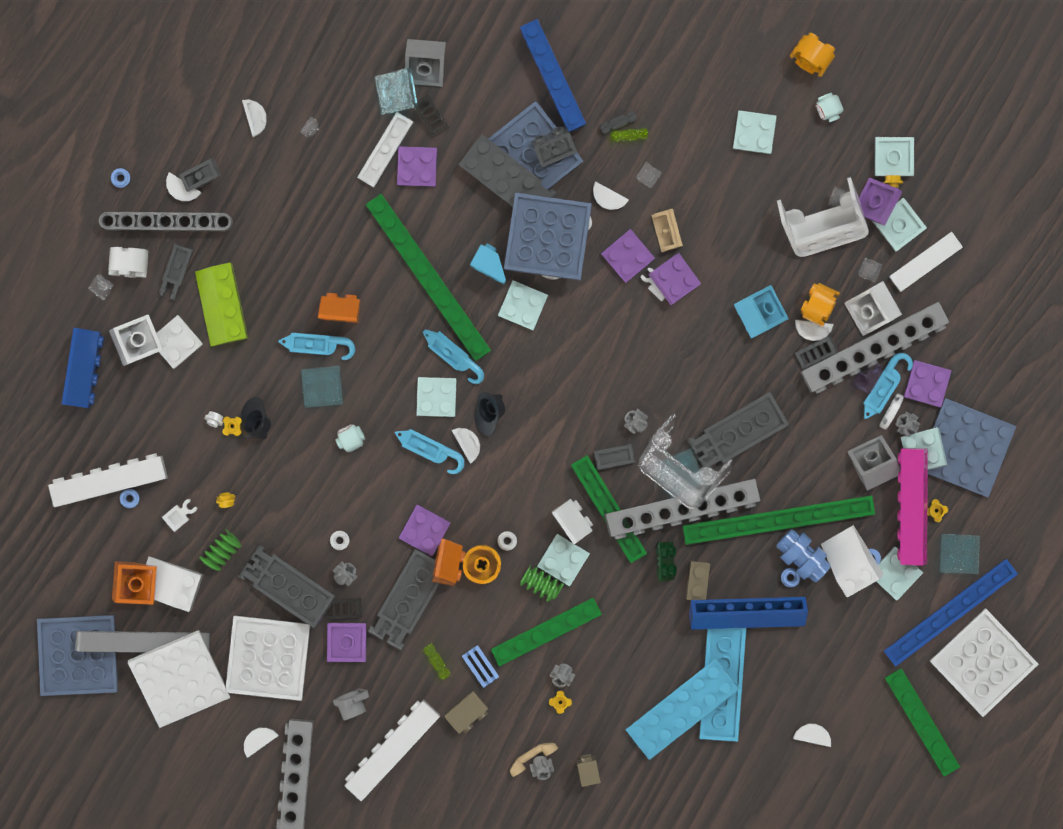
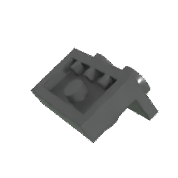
[531,127,577,167]

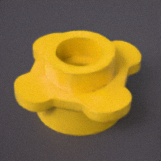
[883,175,903,188]
[223,417,242,436]
[216,492,236,508]
[927,499,948,522]
[549,691,572,714]

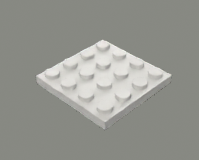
[929,608,1039,717]
[225,616,310,701]
[128,630,230,728]

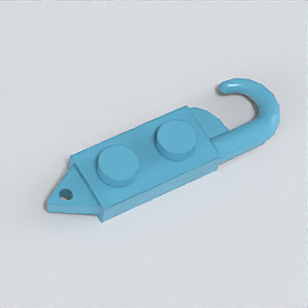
[423,329,484,384]
[278,333,355,360]
[863,353,913,419]
[395,429,465,474]

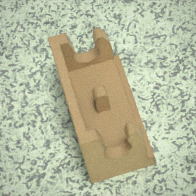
[651,209,683,252]

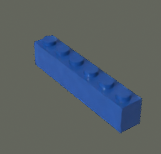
[520,19,586,133]
[689,597,808,630]

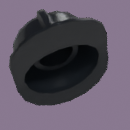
[475,392,505,436]
[241,397,271,439]

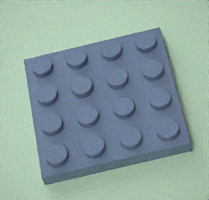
[488,101,583,190]
[504,193,592,281]
[928,398,1016,497]
[37,615,118,696]

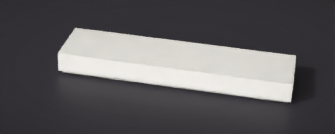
[357,112,413,187]
[889,232,963,292]

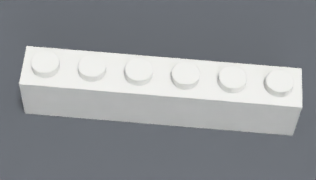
[48,453,168,507]
[344,699,440,801]

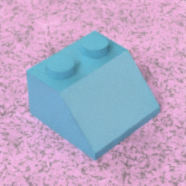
[470,243,506,285]
[734,285,789,338]

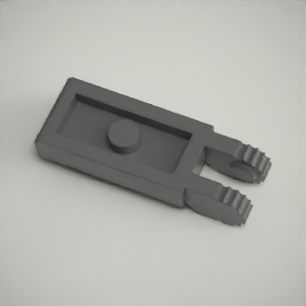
[159,244,194,300]

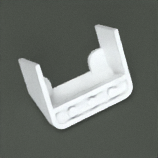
[777,177,869,257]

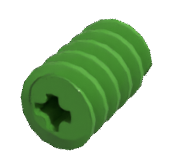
[199,529,242,571]
[520,565,564,602]

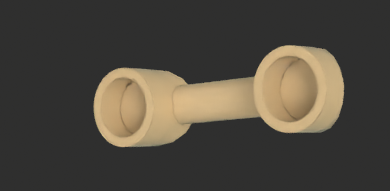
[510,743,558,777]

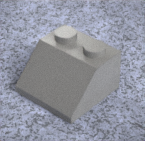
[405,39,446,87]
[847,435,901,491]

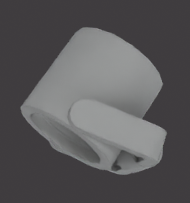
[333,689,369,720]

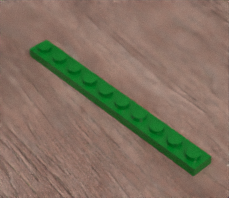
[366,194,491,361]
[682,495,875,545]

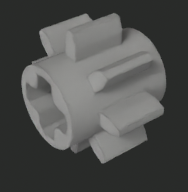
[624,409,648,434]
[895,412,920,437]
[333,562,357,586]
[550,664,575,687]
[530,756,554,780]

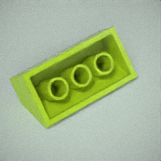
[195,263,249,347]

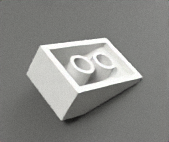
[821,525,883,597]
[146,556,204,612]

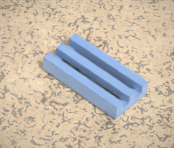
[462,645,499,688]

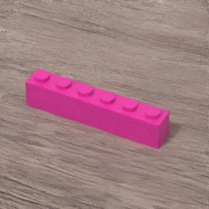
[897,448,928,565]

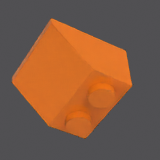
[318,293,361,323]
[432,539,465,586]
[112,561,157,605]

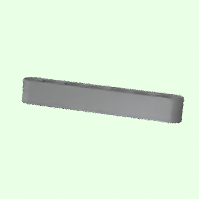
[99,212,233,232]
[75,631,210,652]

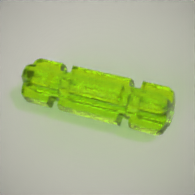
[611,128,648,142]
[423,644,451,680]

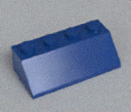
[62,328,104,408]

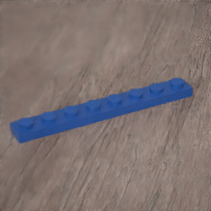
[883,559,1018,667]

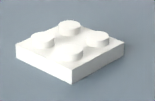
[156,315,203,369]

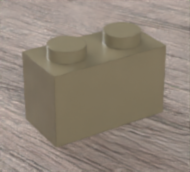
[686,560,710,600]
[444,690,488,734]
[577,754,601,787]

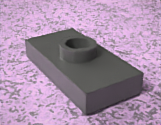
[594,444,635,470]

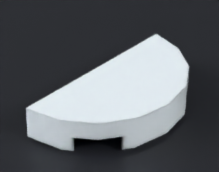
[242,100,267,138]
[166,172,202,202]
[593,181,629,210]
[795,320,833,341]
[879,393,903,430]
[452,428,480,464]
[793,723,831,747]
[244,728,279,758]

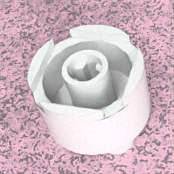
[108,247,148,278]

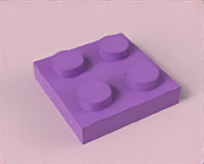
[397,147,437,187]
[859,178,902,226]
[601,229,655,283]
[648,253,701,305]
[904,360,952,407]
[399,504,451,556]
[327,623,366,662]

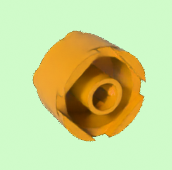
[790,33,835,77]
[801,283,840,327]
[463,545,501,584]

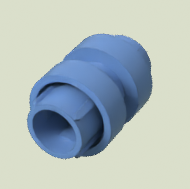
[776,529,831,583]

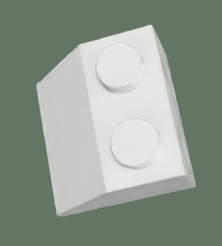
[844,281,902,336]
[109,315,163,366]
[552,499,593,544]

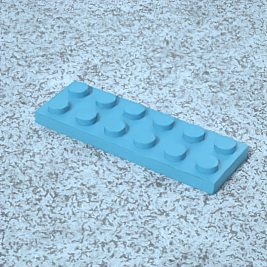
[699,628,746,742]
[626,659,740,760]

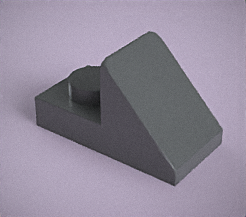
[179,158,221,192]

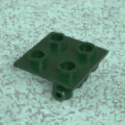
[656,541,677,582]

